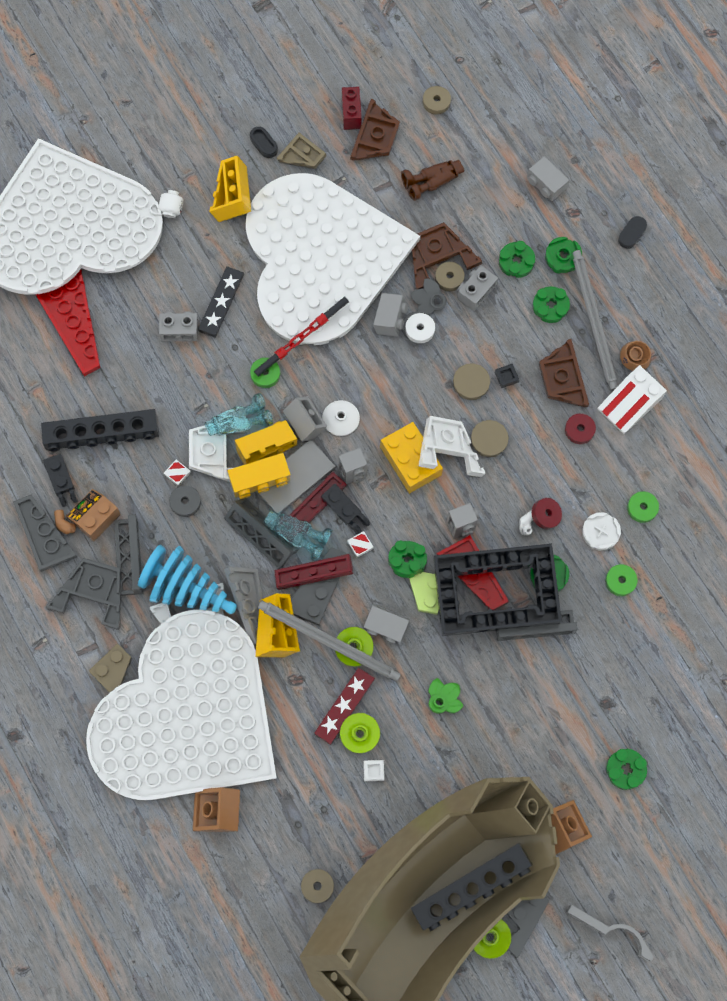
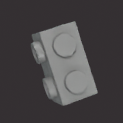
[527,156,569,201]
[457,266,498,311]
[373,293,408,337]
[159,311,198,341]
[283,396,327,442]
[339,448,369,484]
[446,503,479,539]
[364,603,409,643]

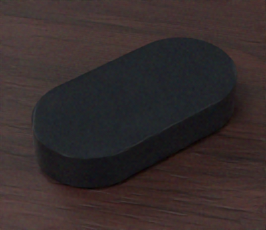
[250,127,278,158]
[618,216,647,248]

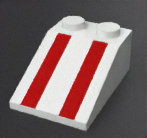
[597,365,667,434]

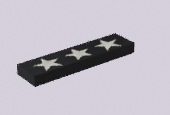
[198,266,244,338]

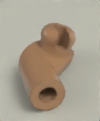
[54,510,76,534]

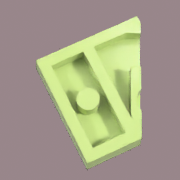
[409,572,439,615]

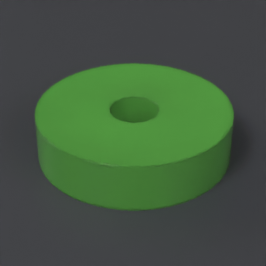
[250,358,280,388]
[627,491,659,523]
[605,564,638,596]

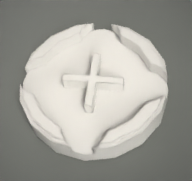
[582,512,621,551]

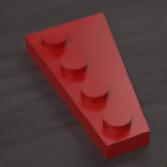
[436,535,509,611]

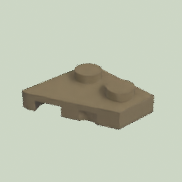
[89,643,132,693]

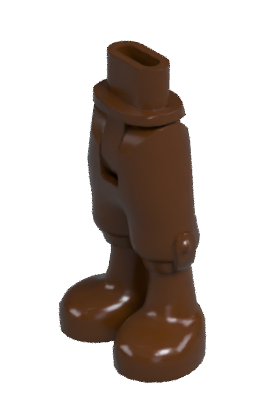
[401,160,464,201]

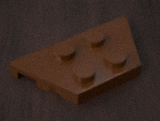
[350,99,400,160]
[539,339,589,407]

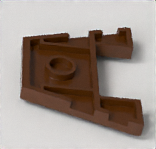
[412,222,482,290]

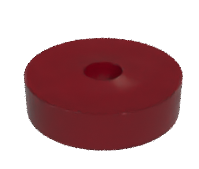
[565,413,596,444]
[531,498,562,529]

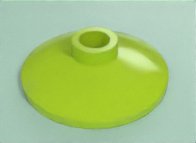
[335,627,373,666]
[340,713,380,753]
[474,919,511,959]

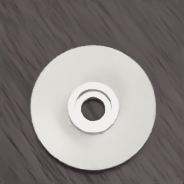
[322,400,360,436]

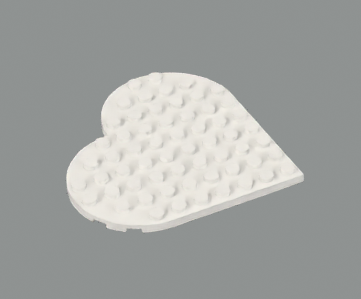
[0,138,163,295]
[246,173,420,345]
[86,610,277,800]

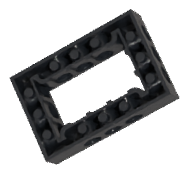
[433,543,562,636]

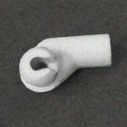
[519,510,533,536]

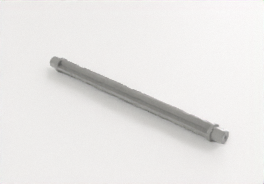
[573,250,618,391]
[257,600,400,681]

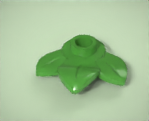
[428,678,463,714]

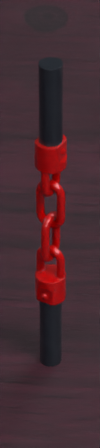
[254,296,349,377]

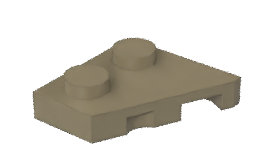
[277,133,327,169]

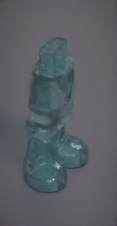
[205,393,273,436]
[264,510,333,561]

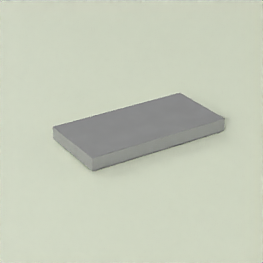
[256,439,336,516]

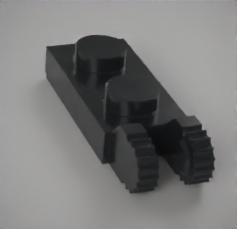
[43,453,78,507]
[321,484,370,534]

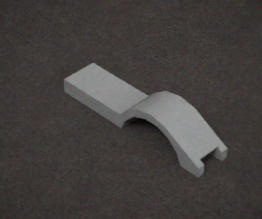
[565,905,654,962]

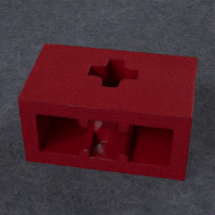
[342,87,361,130]

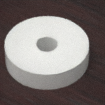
[405,313,435,343]

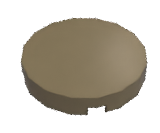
[453,363,490,400]
[471,420,509,458]

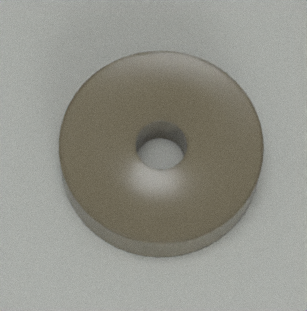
[423,86,451,114]
[435,262,465,291]
[301,869,334,903]

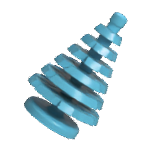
[138,545,237,614]

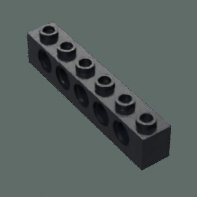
[41,409,159,452]
[411,843,533,932]

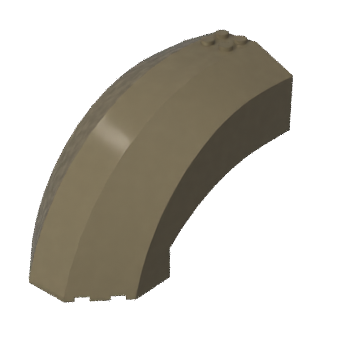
[299,777,560,1001]

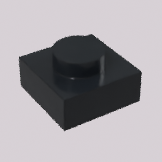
[495,364,519,388]

